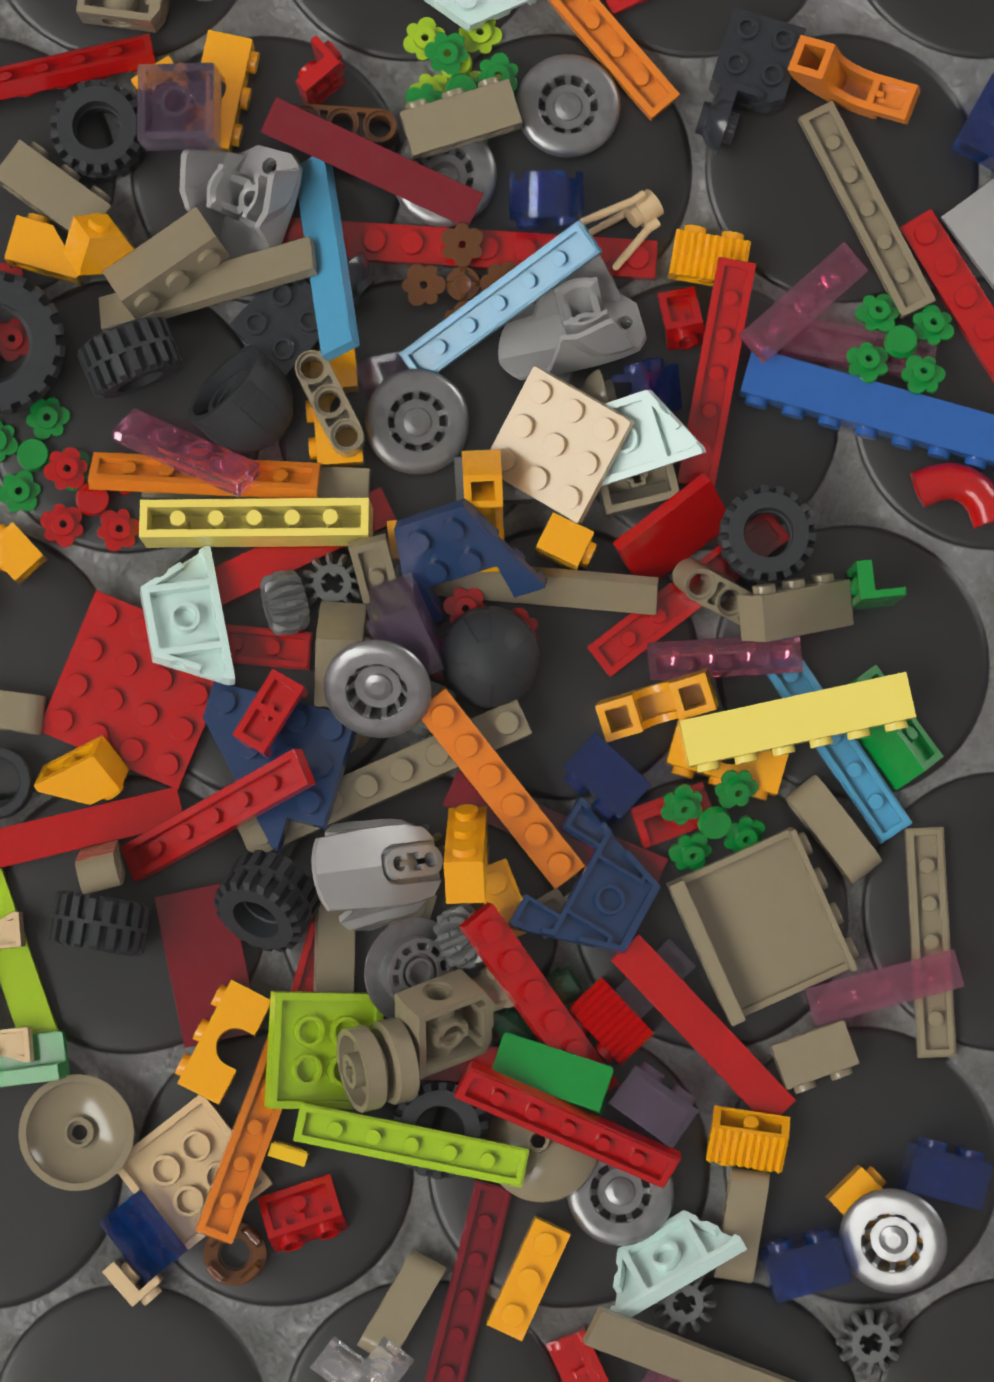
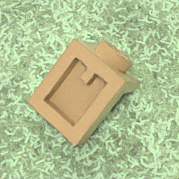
[102,1259,164,1307]

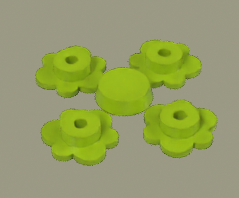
[403,17,502,93]

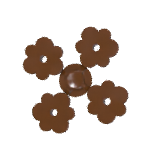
[402,222,516,319]

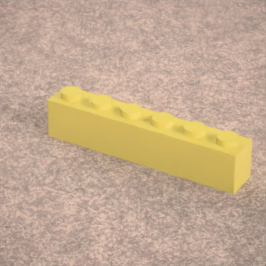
[139,498,373,548]
[678,672,916,773]

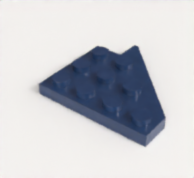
[203,681,356,852]

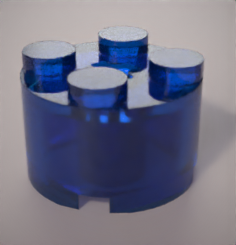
[508,170,585,230]

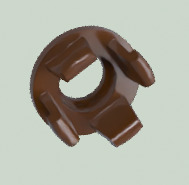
[203,1222,267,1286]

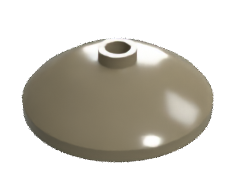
[18,1074,135,1191]
[487,1115,598,1203]

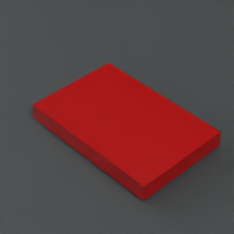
[613,473,726,581]

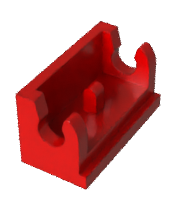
[232,669,309,759]
[629,782,711,849]
[546,1326,610,1382]

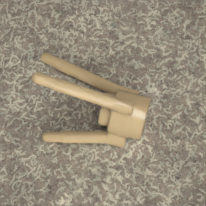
[580,189,664,270]

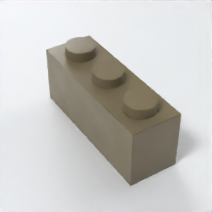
[400,76,522,161]
[0,140,115,234]
[102,207,230,319]
[737,573,854,642]

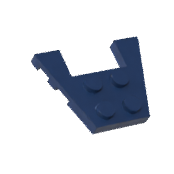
[394,498,548,629]
[507,797,661,954]

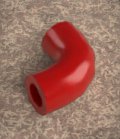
[910,462,994,529]

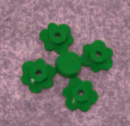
[404,32,518,144]
[846,294,954,395]
[0,397,91,513]
[661,770,765,870]

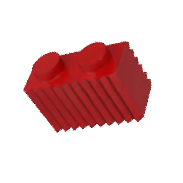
[567,977,654,1065]

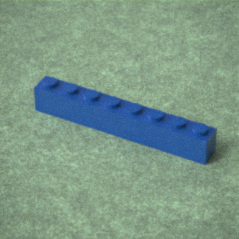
[738,347,994,471]

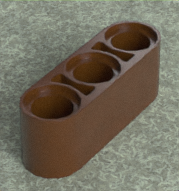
[297,104,398,149]

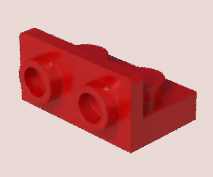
[296,35,346,105]
[257,1174,348,1252]

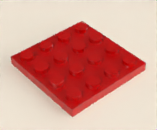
[42,590,238,789]

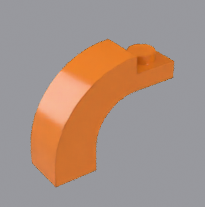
[787,35,921,125]

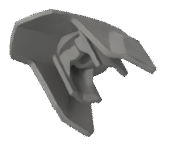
[179,145,303,261]
[498,255,647,380]
[311,819,443,931]

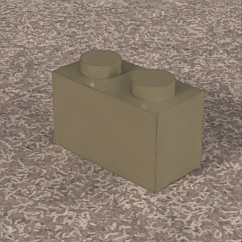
[769,1019,860,1094]

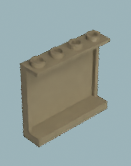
[666,827,859,1026]

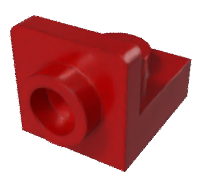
[657,286,704,351]

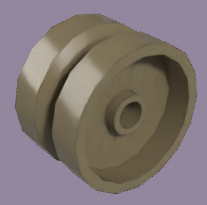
[337,1017,420,1113]

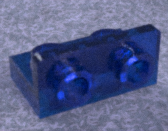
[612,357,682,412]
[100,1189,188,1282]

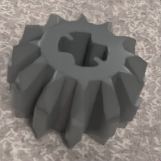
[302,552,362,613]
[260,570,310,636]
[433,903,484,970]
[653,1276,716,1335]
[836,1308,902,1376]

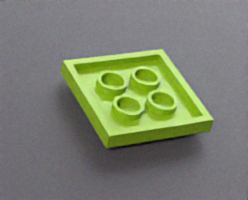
[264,991,384,1109]

